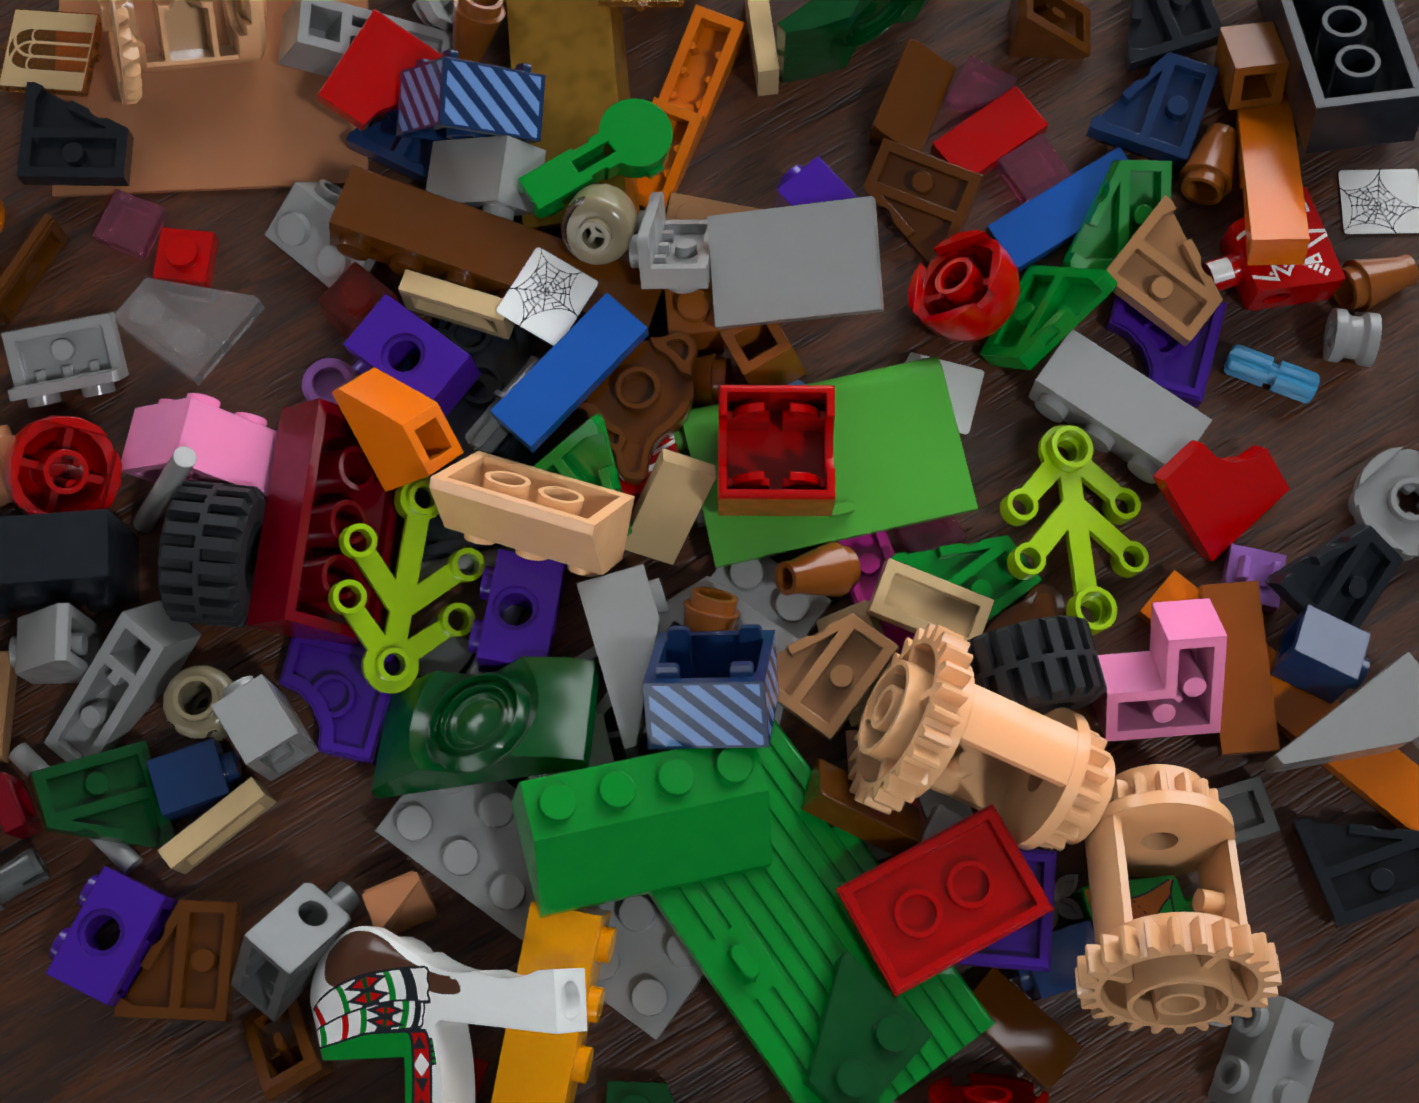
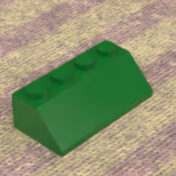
[511,748,772,918]

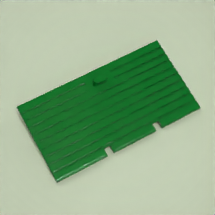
[649,719,995,1103]

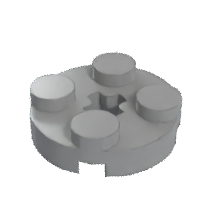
[1348,447,1419,561]

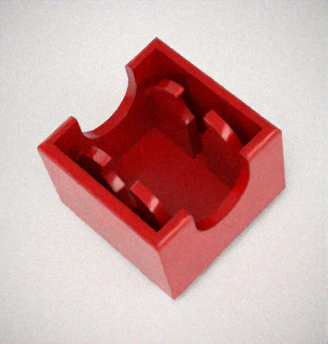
[718,385,836,516]

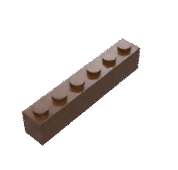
[329,165,662,340]

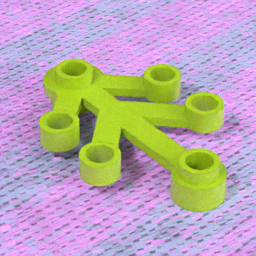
[1000,425,1149,636]
[328,477,485,694]

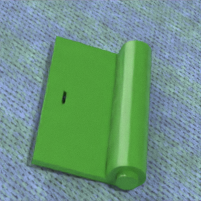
[674,356,978,569]

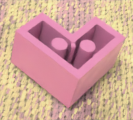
[121,393,278,499]
[1092,598,1227,742]

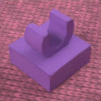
[1221,544,1287,613]

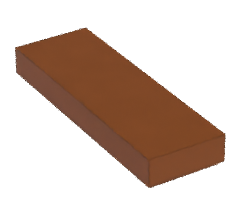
[1198,581,1280,757]

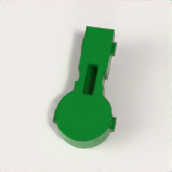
[517,98,673,218]

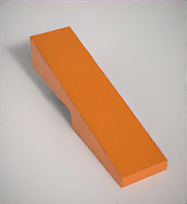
[637,4,748,214]
[1235,93,1310,265]

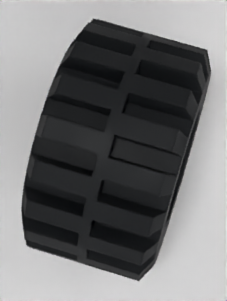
[158,480,266,628]
[967,616,1107,716]

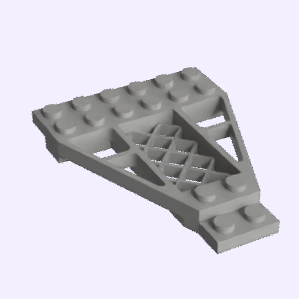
[375,557,831,1040]

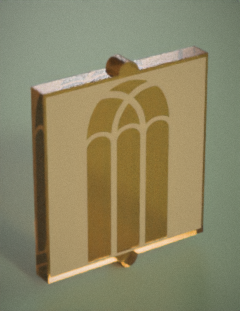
[0,8,102,97]

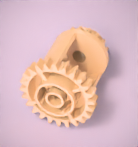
[848,623,1115,851]
[1075,764,1282,1034]

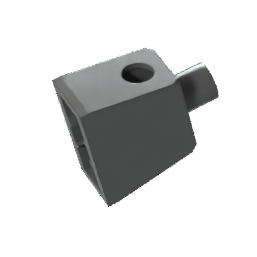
[230,881,360,1022]

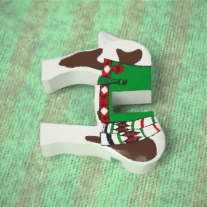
[310,926,588,1103]

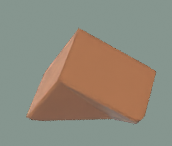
[362,870,437,934]

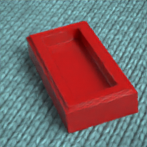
[931,86,1049,176]

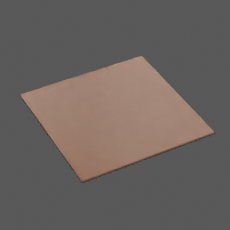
[52,0,369,198]

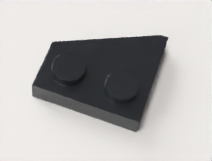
[1124,0,1223,73]
[17,82,134,186]
[1265,524,1404,628]
[1291,818,1419,929]

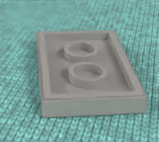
[707,196,884,329]

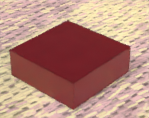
[0,772,42,840]

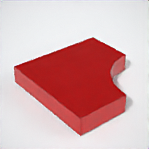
[315,9,442,130]
[1152,440,1290,562]

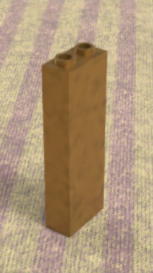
[506,0,640,238]

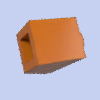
[332,367,464,492]

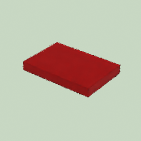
[836,804,1054,998]

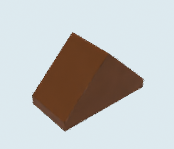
[1008,0,1091,59]
[242,997,337,1101]

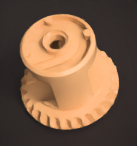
[97,0,267,105]

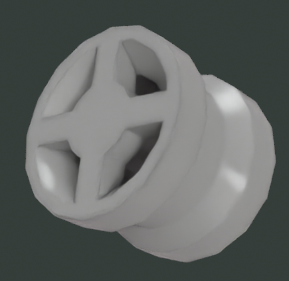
[1322,308,1382,367]

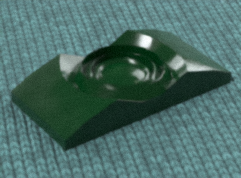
[776,0,929,83]
[371,656,600,799]

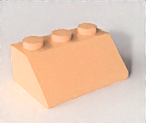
[429,451,635,577]

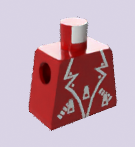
[1201,187,1346,311]

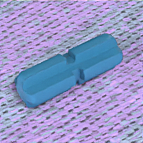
[1224,344,1320,403]

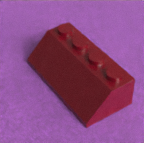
[246,398,398,645]

